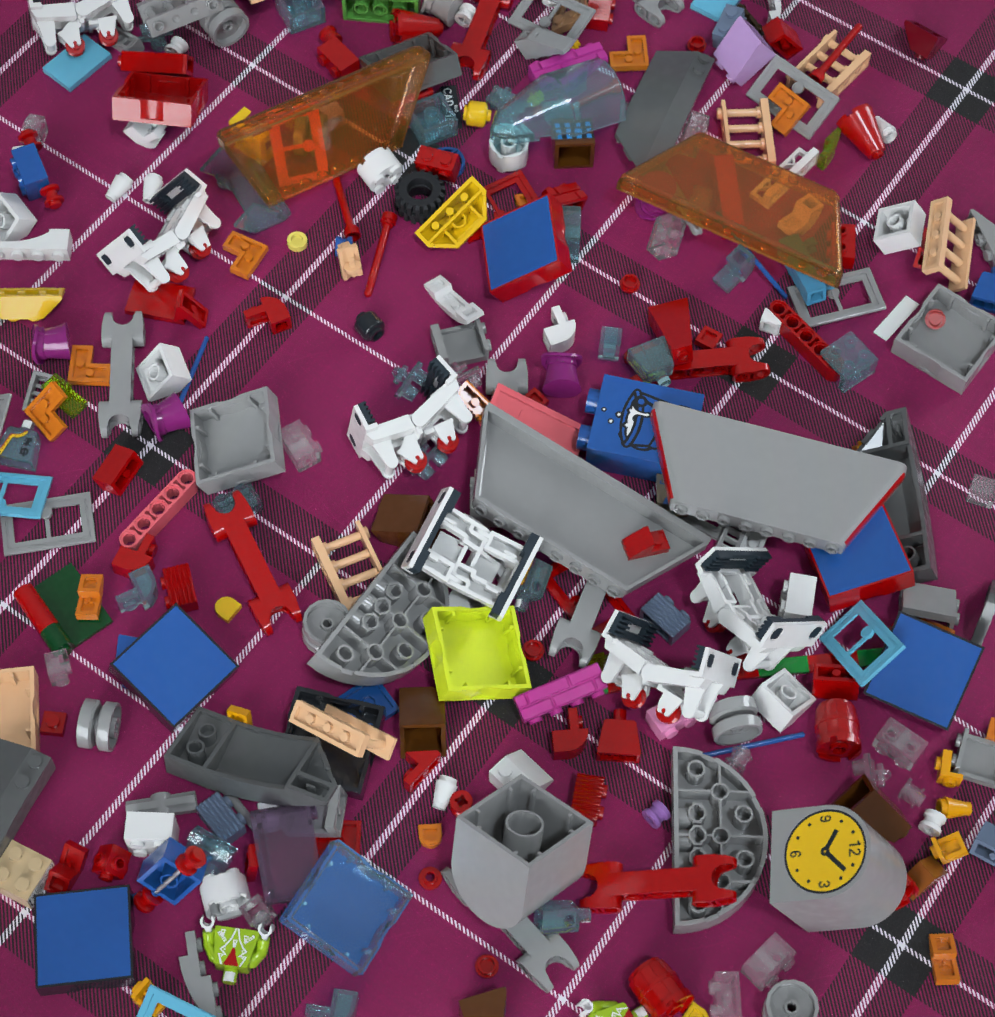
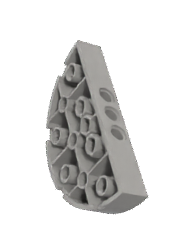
[307,531,449,686]
[671,746,768,934]

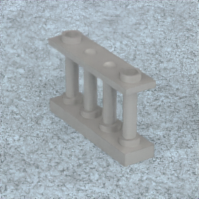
[136,0,224,38]

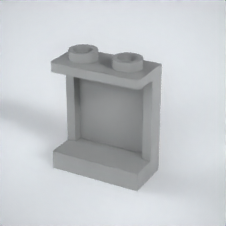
[430,318,492,368]
[899,583,960,629]
[951,727,995,789]
[279,785,348,838]

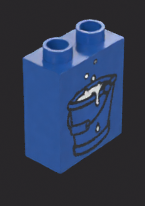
[576,374,705,482]

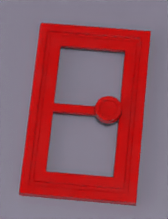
[467,169,538,244]
[536,562,635,638]

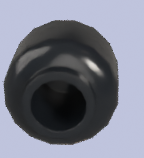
[354,311,385,342]

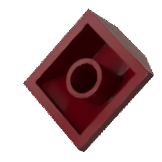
[904,20,947,61]

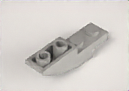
[179,931,223,1017]

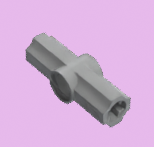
[125,791,198,815]

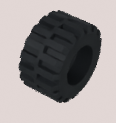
[395,169,445,225]

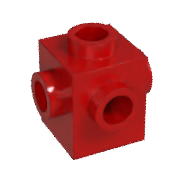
[91,844,132,883]

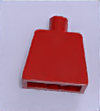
[596,709,641,763]

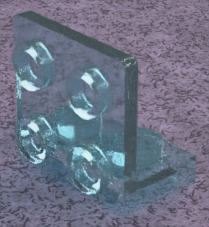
[820,331,879,393]
[186,825,238,883]

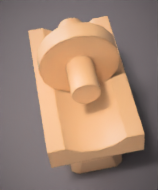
[336,241,363,281]

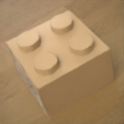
[0,840,55,910]

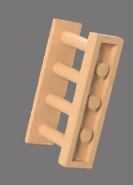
[786,29,871,109]
[716,98,776,174]
[922,196,976,293]
[311,520,382,610]
[289,700,397,760]

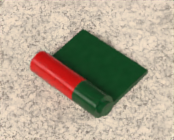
[13,563,113,658]

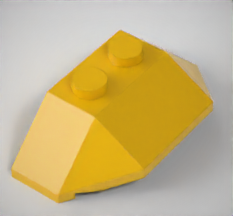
[415,176,487,249]
[0,288,65,321]

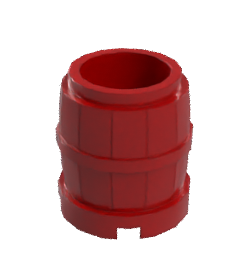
[814,698,862,762]
[628,957,695,1017]

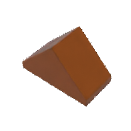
[907,855,948,901]

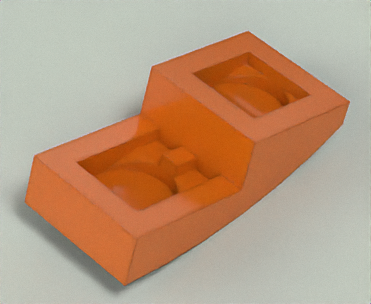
[75,574,104,620]
[929,933,961,985]

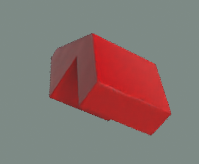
[44,839,90,893]

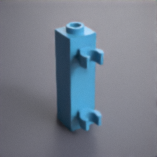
[778,235,837,306]

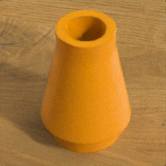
[935,796,972,819]

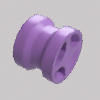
[642,800,671,829]

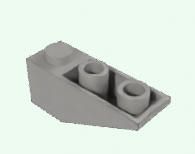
[514,27,574,60]
[966,209,995,268]

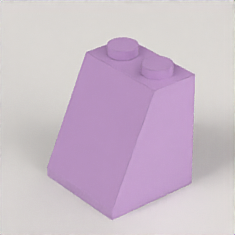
[713,16,776,86]

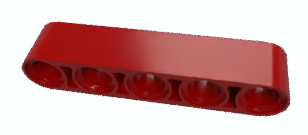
[769,300,844,382]

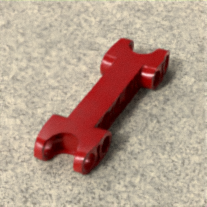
[451,0,514,81]
[623,337,771,385]
[203,490,303,637]
[578,854,737,914]

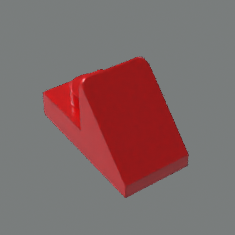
[173,289,209,329]
[621,526,670,561]
[403,750,441,794]

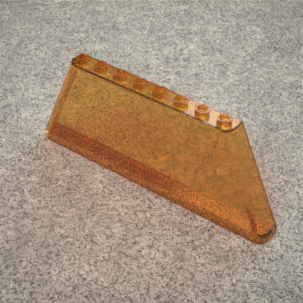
[217,46,430,207]
[616,132,843,289]

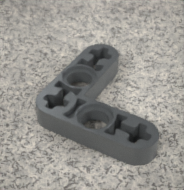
[970,579,995,646]

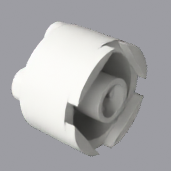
[489,125,529,173]
[357,147,403,195]
[200,868,253,921]

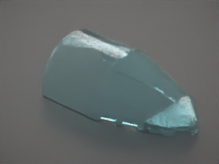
[490,58,626,144]

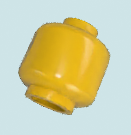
[463,100,492,128]

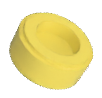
[287,231,308,252]

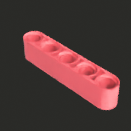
[119,469,199,551]

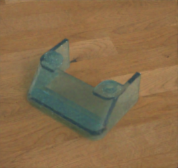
[200,147,291,233]

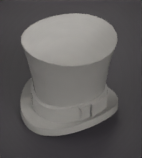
[420,0,463,27]

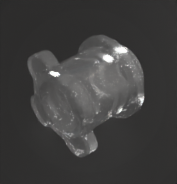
[725,745,753,776]
[896,778,926,809]

